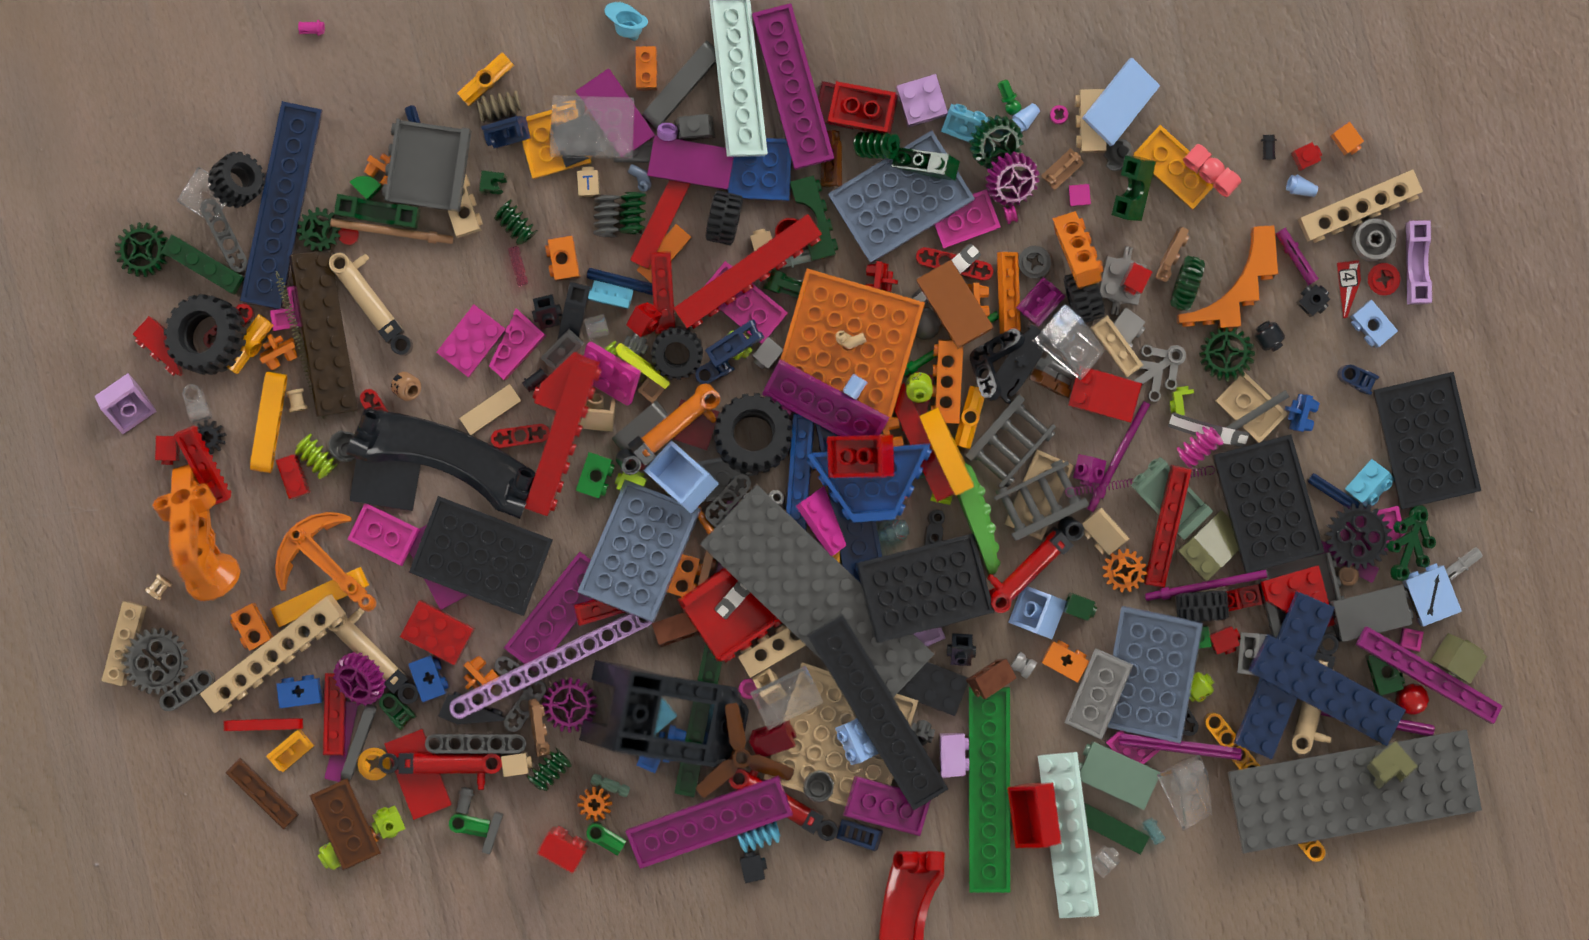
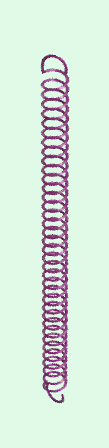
[1065,466,1215,497]

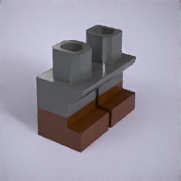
[1029,350,1077,398]

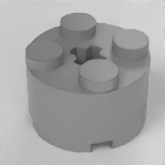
[1351,219,1396,261]

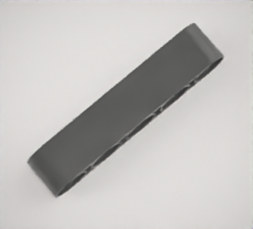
[642,41,716,129]
[425,734,526,753]

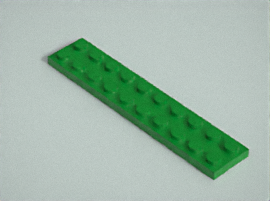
[969,687,1010,893]

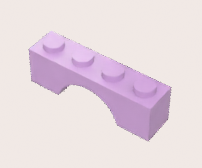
[1406,221,1432,304]

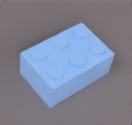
[644,440,719,514]

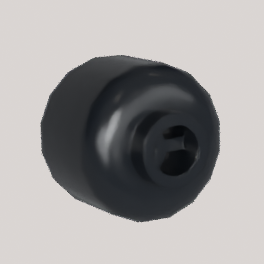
[1254,320,1285,352]

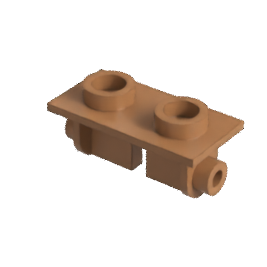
[1041,148,1084,191]

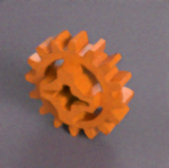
[1102,548,1147,593]

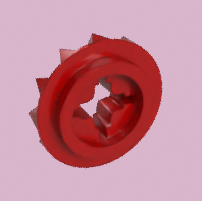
[1367,263,1400,295]

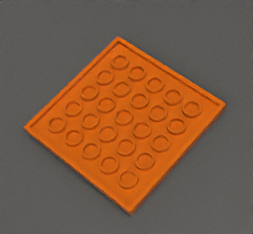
[781,269,925,421]

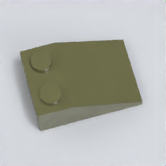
[1176,510,1238,581]

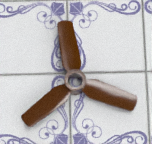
[696,703,794,797]

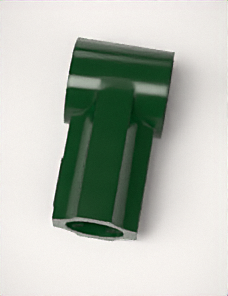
[763,269,803,299]

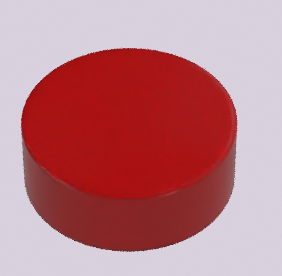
[338,228,359,245]

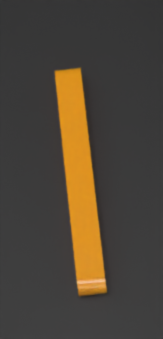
[1204,712,1325,862]

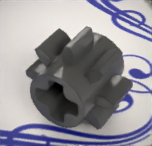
[623,333,649,355]
[911,720,935,746]

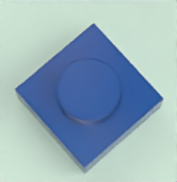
[636,756,661,773]

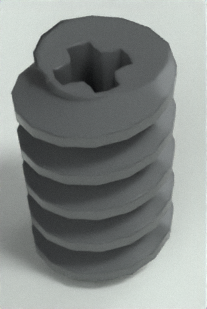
[593,195,620,238]

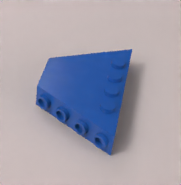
[806,443,932,522]

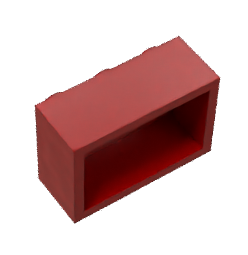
[400,600,476,665]
[1007,782,1062,848]
[537,825,589,874]

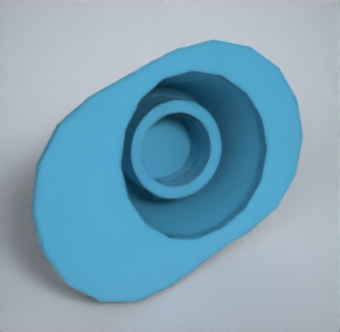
[604,2,648,41]

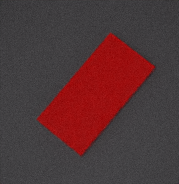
[384,729,452,820]

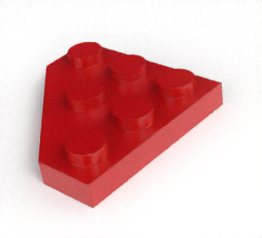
[1260,565,1335,627]

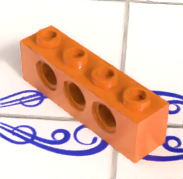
[1052,211,1103,288]
[931,339,963,424]

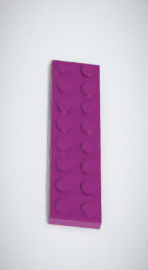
[752,3,834,170]
[625,776,793,869]

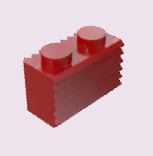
[275,454,311,499]

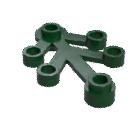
[1387,505,1436,581]

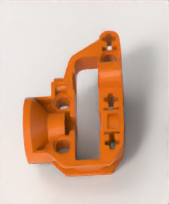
[153,464,241,601]

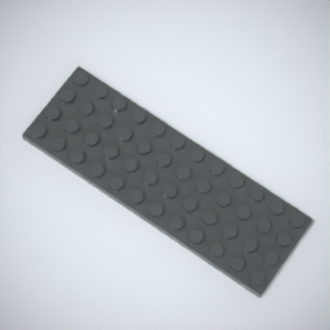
[700,485,934,698]
[1228,730,1482,853]

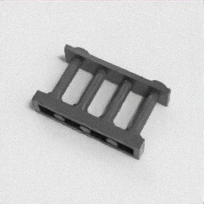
[965,394,1056,488]
[993,459,1089,541]

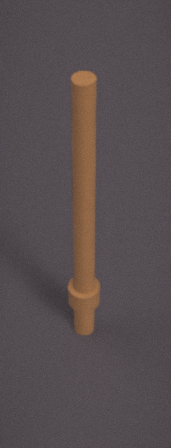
[330,218,454,244]

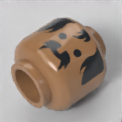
[391,372,421,401]

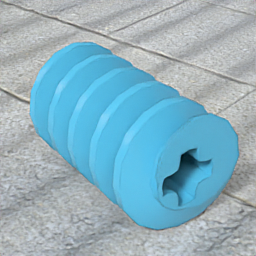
[737,821,781,853]

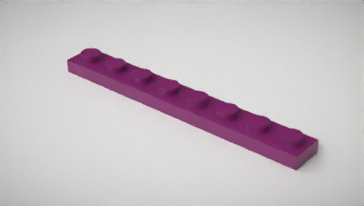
[1356,627,1503,724]

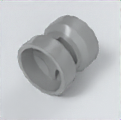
[1010,651,1037,679]

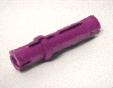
[1275,227,1319,285]

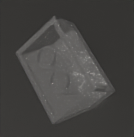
[750,665,824,730]

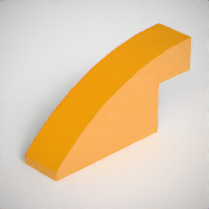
[920,407,974,496]

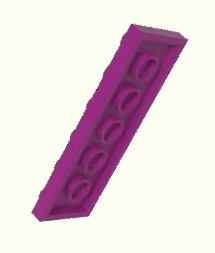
[761,359,889,436]
[504,551,593,673]

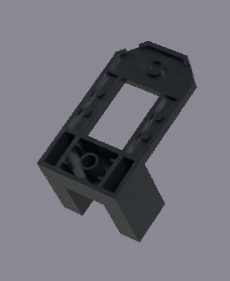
[579,660,749,767]

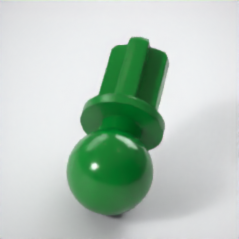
[997,79,1021,116]

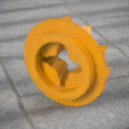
[358,747,391,780]

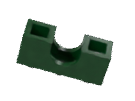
[1111,155,1156,221]

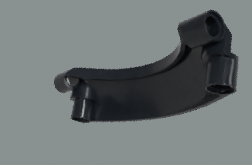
[346,409,535,519]

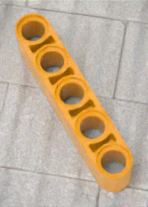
[250,371,288,473]
[270,567,369,628]

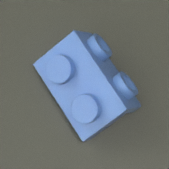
[835,718,879,765]

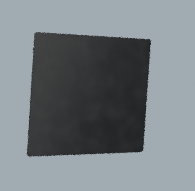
[350,458,421,511]

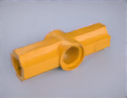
[457,52,514,107]
[227,314,274,374]
[954,386,985,449]

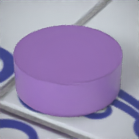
[657,123,678,141]

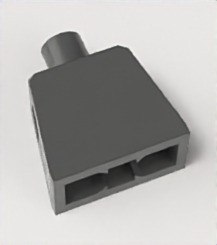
[675,114,715,141]

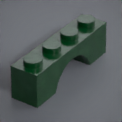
[790,175,838,262]
[334,194,421,230]
[161,234,245,295]

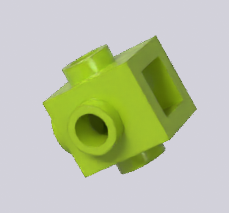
[371,805,405,839]

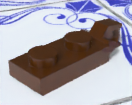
[821,130,842,188]

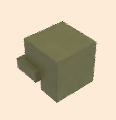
[1431,633,1488,684]
[1366,741,1418,789]

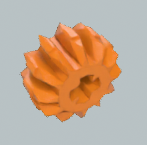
[577,786,613,822]

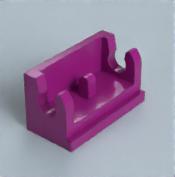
[1016,277,1066,327]

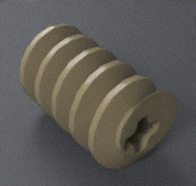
[477,90,522,122]

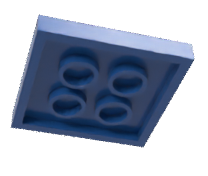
[728,138,791,201]

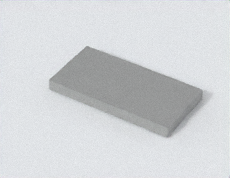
[1064,648,1133,740]

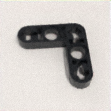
[969,328,1025,401]

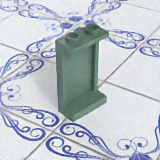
[1131,457,1213,540]
[1079,741,1161,810]

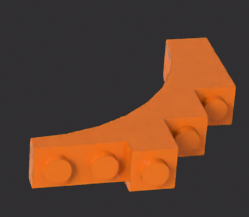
[1176,225,1278,332]

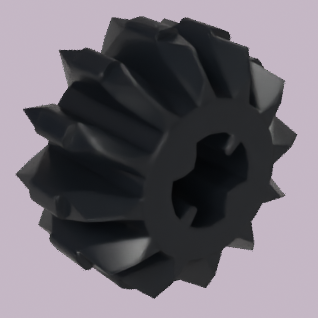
[197,420,227,455]

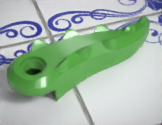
[957,463,1000,575]

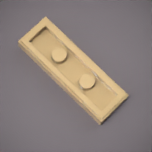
[1091,315,1143,378]
[459,384,522,435]

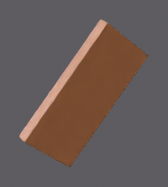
[916,260,993,349]

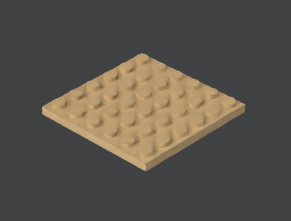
[763,662,918,806]

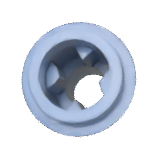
[1012,103,1040,133]
[1286,174,1318,197]

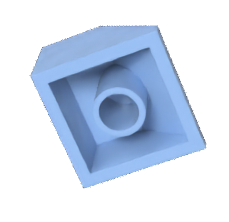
[1008,586,1067,639]

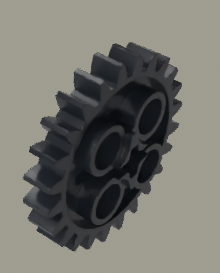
[1325,503,1393,569]

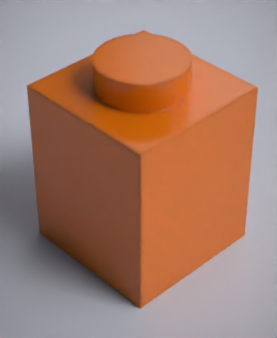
[1331,122,1364,156]

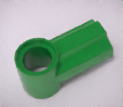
[449,813,490,838]
[586,822,627,856]

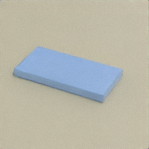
[1082,58,1160,146]

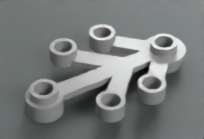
[1134,345,1186,402]

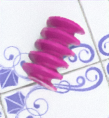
[1177,427,1223,469]

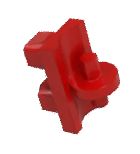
[865,261,898,292]

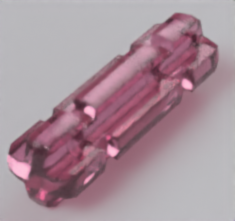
[508,246,528,286]

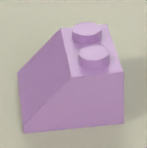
[95,373,156,434]
[939,733,969,777]

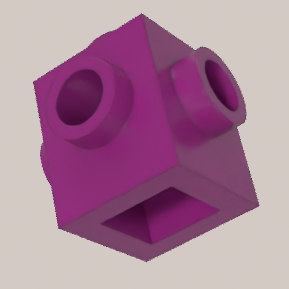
[1073,454,1106,487]

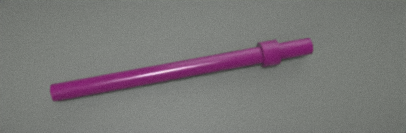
[1087,401,1151,513]
[1145,570,1268,601]

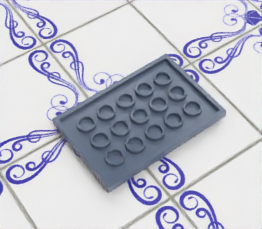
[828,130,975,264]
[578,480,701,623]
[1108,606,1203,743]

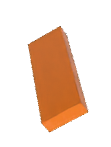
[637,224,692,283]

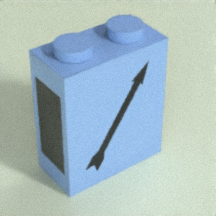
[1403,563,1462,626]

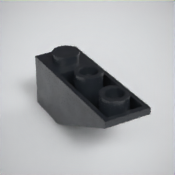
[557,282,592,340]
[438,691,505,724]

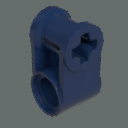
[695,360,735,384]
[1337,364,1379,396]

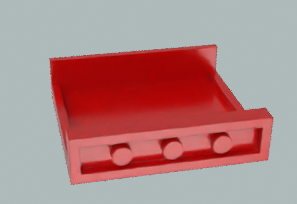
[677,567,782,662]

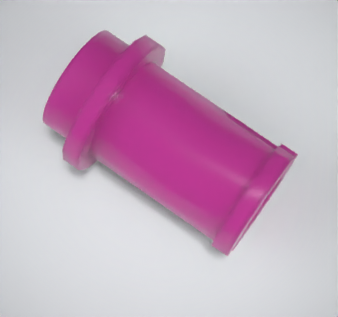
[298,20,325,36]

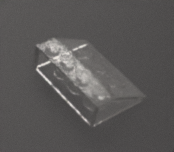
[550,95,635,159]

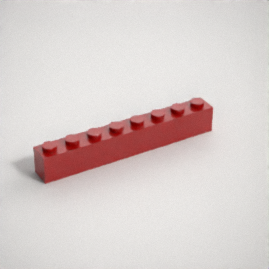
[673,214,822,329]
[525,354,602,516]

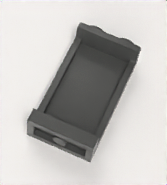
[1329,584,1413,642]

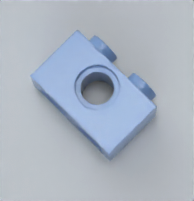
[1350,300,1398,348]

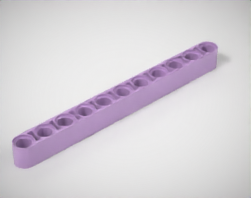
[449,613,652,718]

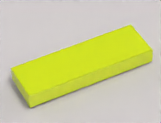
[615,343,670,389]

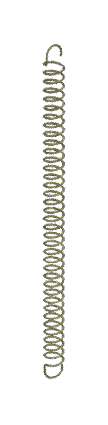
[276,271,324,419]

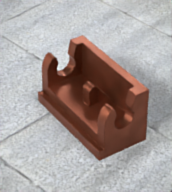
[652,612,699,648]
[966,659,1017,699]

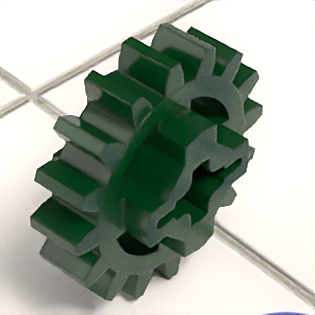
[297,207,342,251]

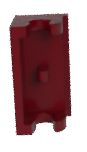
[749,718,796,757]

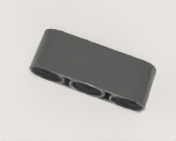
[612,401,669,450]
[159,670,215,711]

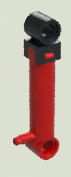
[987,516,1084,613]
[378,753,502,790]
[729,768,838,841]

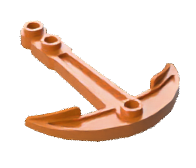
[275,512,376,612]

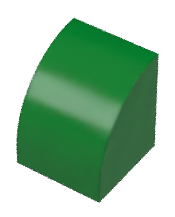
[350,176,383,200]

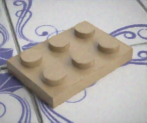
[1215,372,1288,443]

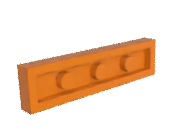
[997,252,1021,334]

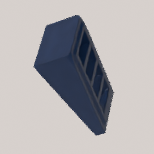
[836,819,883,851]

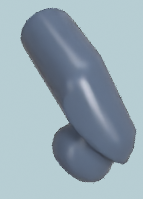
[628,164,651,192]

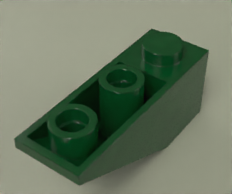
[891,148,960,181]

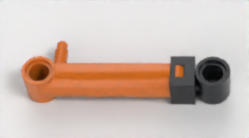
[616,384,720,475]

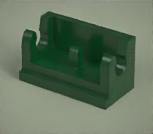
[479,170,508,195]

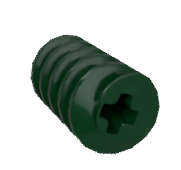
[853,132,900,159]
[619,192,646,235]
[494,199,538,245]
[526,747,572,791]

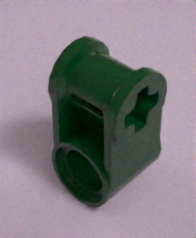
[379,692,417,731]

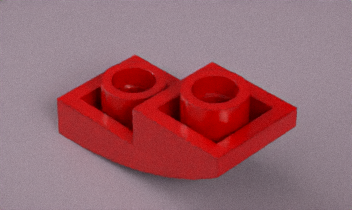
[1225,584,1264,611]

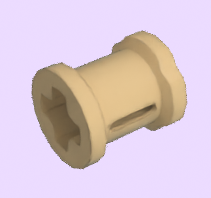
[285,388,308,412]
[145,573,172,601]

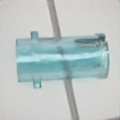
[1142,817,1166,845]

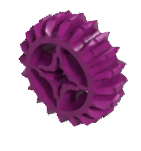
[985,152,1040,207]
[333,652,386,706]
[542,677,598,733]

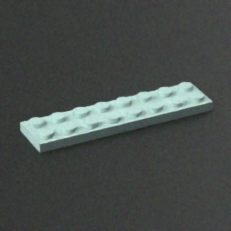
[709,0,768,157]
[1038,752,1099,918]

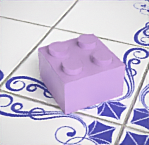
[896,74,948,128]

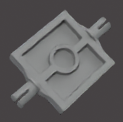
[1099,246,1147,316]

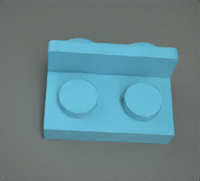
[941,104,988,142]
[588,280,633,309]

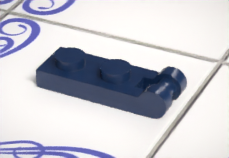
[705,319,764,368]

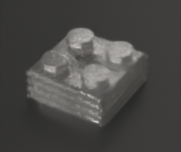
[177,167,226,221]

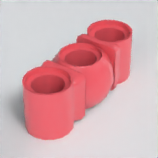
[1183,144,1242,197]

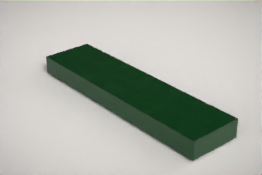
[1084,803,1150,855]

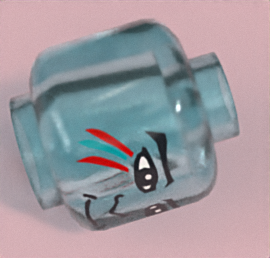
[878,517,909,546]

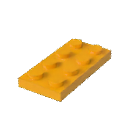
[1134,125,1214,210]

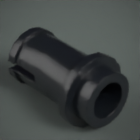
[1261,135,1277,160]
[522,367,548,392]

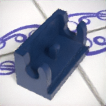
[481,116,531,149]

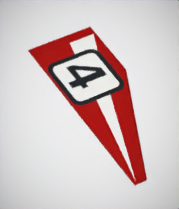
[1337,260,1361,318]

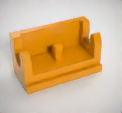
[266,729,314,772]

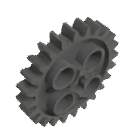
[121,627,189,694]

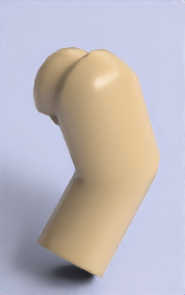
[836,331,867,349]

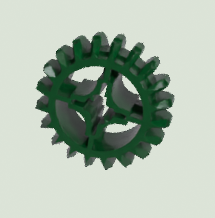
[969,115,1024,169]
[115,222,169,278]
[1170,256,1205,311]
[1199,327,1255,382]

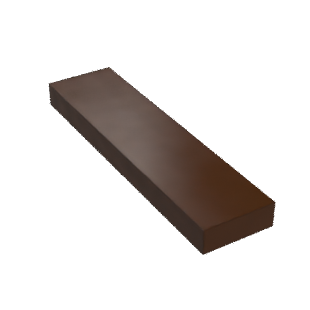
[225,758,299,830]

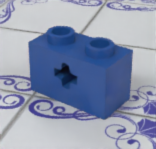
[408,655,449,702]
[276,675,323,708]

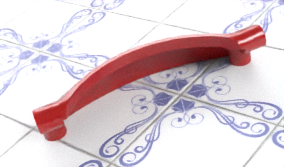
[879,851,945,940]

